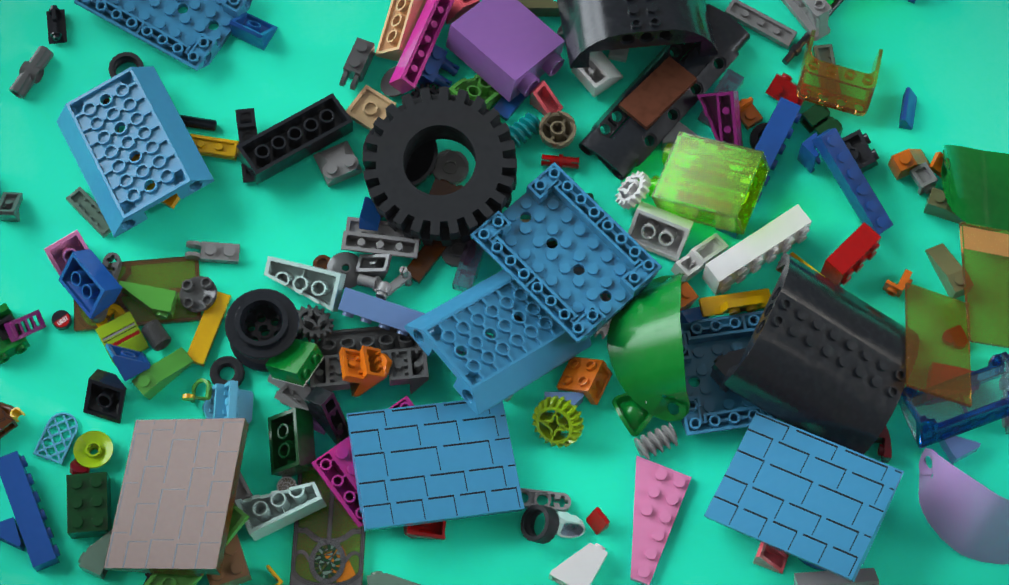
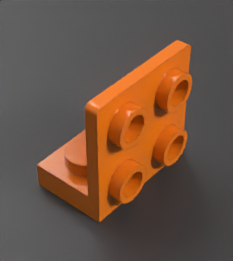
[556,357,612,405]

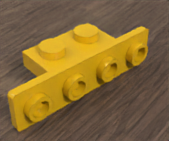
[698,288,771,317]

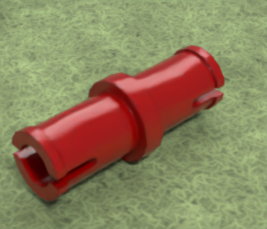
[541,154,579,169]

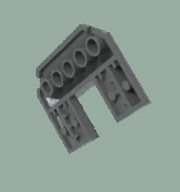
[310,326,429,394]

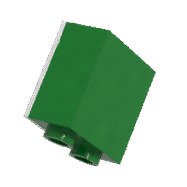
[265,339,324,387]

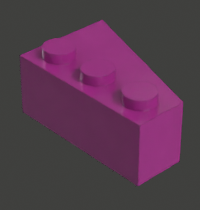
[697,91,743,149]

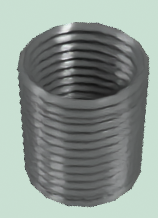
[141,319,172,351]

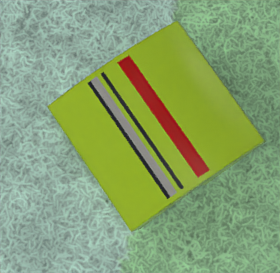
[95,311,149,365]

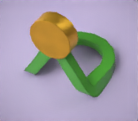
[182,378,212,403]

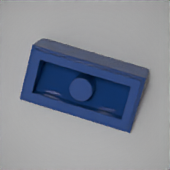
[899,87,917,130]
[359,197,381,231]
[680,306,709,324]

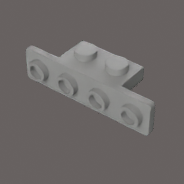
[268,375,340,410]

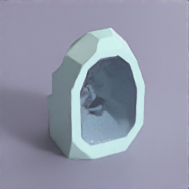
[556,511,586,538]

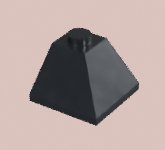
[83,369,127,424]

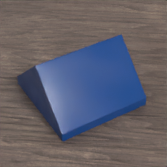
[229,12,278,51]
[105,343,151,381]

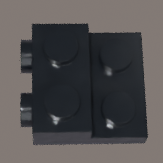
[842,129,879,173]

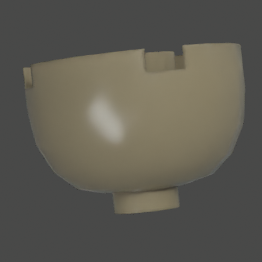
[539,111,576,149]

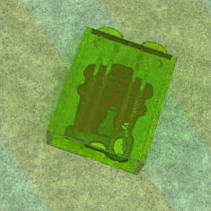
[648,131,770,235]

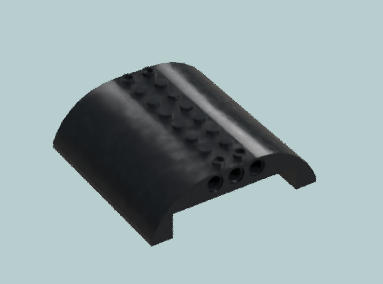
[557,0,718,69]
[721,253,918,455]

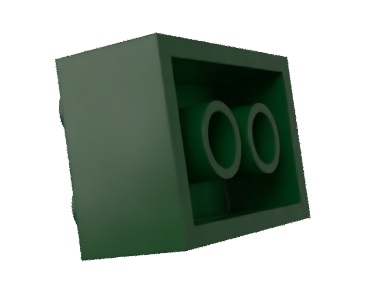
[268,407,316,477]
[66,472,112,539]

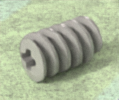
[634,422,678,459]

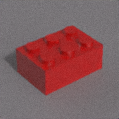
[820,222,881,286]

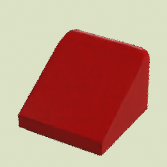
[586,507,610,535]

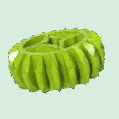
[532,395,584,448]

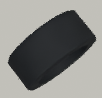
[108,52,144,78]
[521,504,559,544]

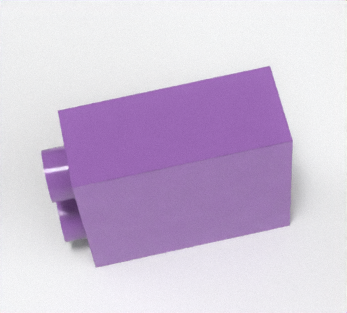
[446,0,565,102]

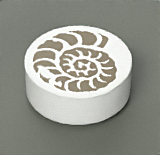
[277,477,297,491]

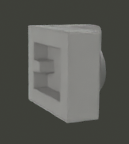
[909,162,938,195]

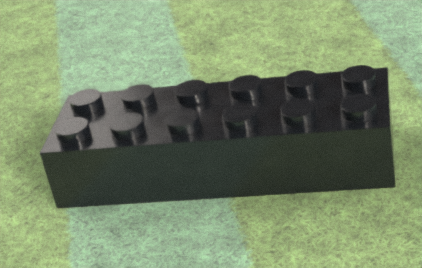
[236,93,353,185]

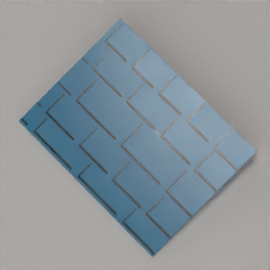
[346,400,525,532]
[704,411,904,582]

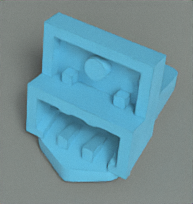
[202,380,254,424]

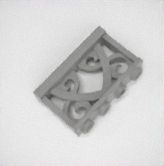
[781,0,832,41]

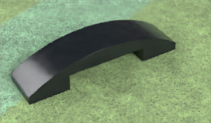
[235,108,257,183]

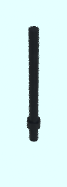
[782,0,844,65]

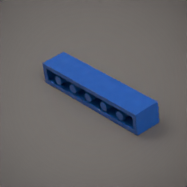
[812,128,893,235]
[0,451,61,572]

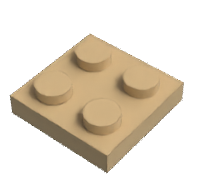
[346,85,397,131]

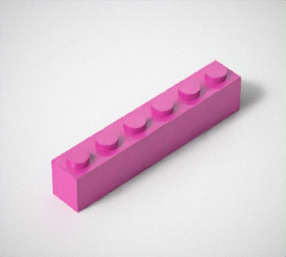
[389,0,454,94]

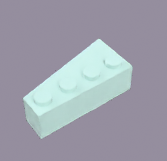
[264,256,346,312]
[235,481,327,541]

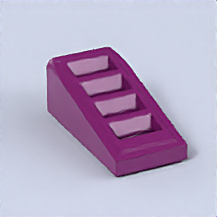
[4,309,46,342]

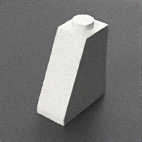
[549,543,608,585]

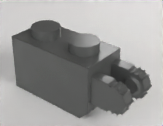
[339,37,375,91]

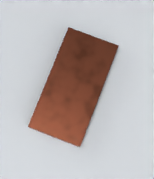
[619,56,697,130]

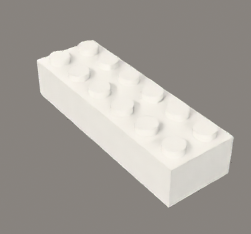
[702,204,812,295]

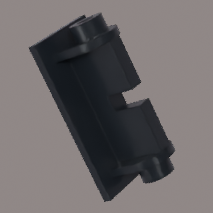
[46,5,67,44]

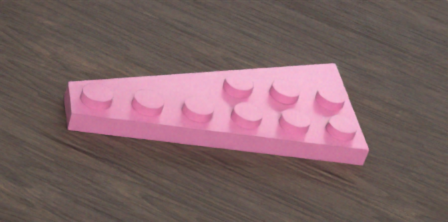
[630,455,692,585]

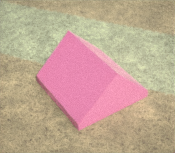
[44,230,89,276]

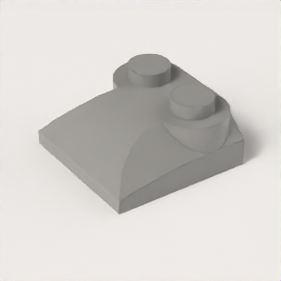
[313,141,362,187]

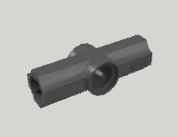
[9,46,54,99]

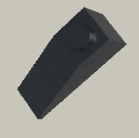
[304,386,349,445]

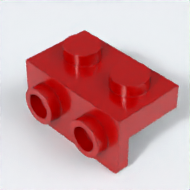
[765,72,810,106]

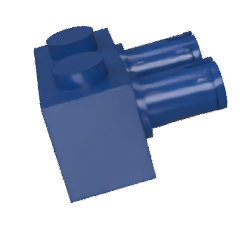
[418,44,460,88]

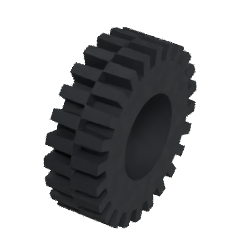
[363,87,517,246]

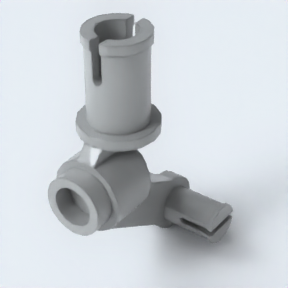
[357,266,413,300]

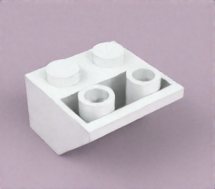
[572,51,623,98]

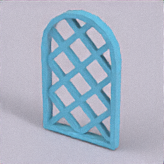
[33,412,78,465]

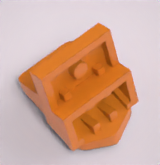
[339,345,393,397]

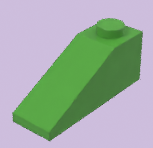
[119,281,179,320]
[132,347,194,400]

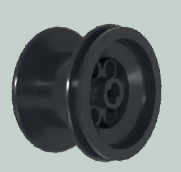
[225,289,302,372]

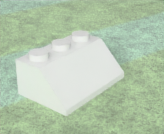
[628,201,694,262]

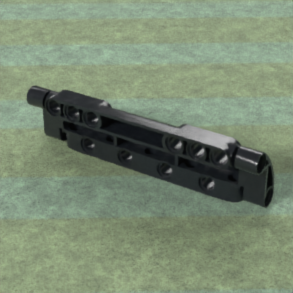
[578,4,750,180]

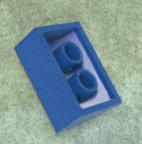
[59,249,122,319]

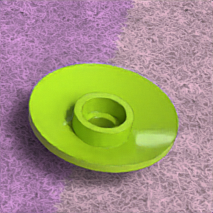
[73,431,113,468]

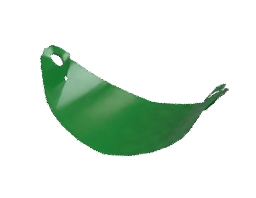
[941,145,1009,231]
[607,273,690,421]

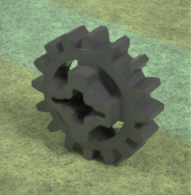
[297,305,334,343]

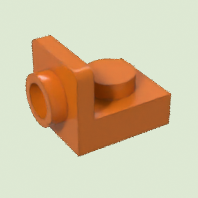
[739,97,763,130]

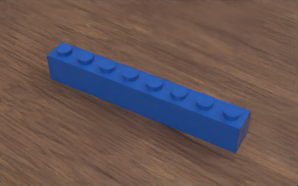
[715,97,802,239]

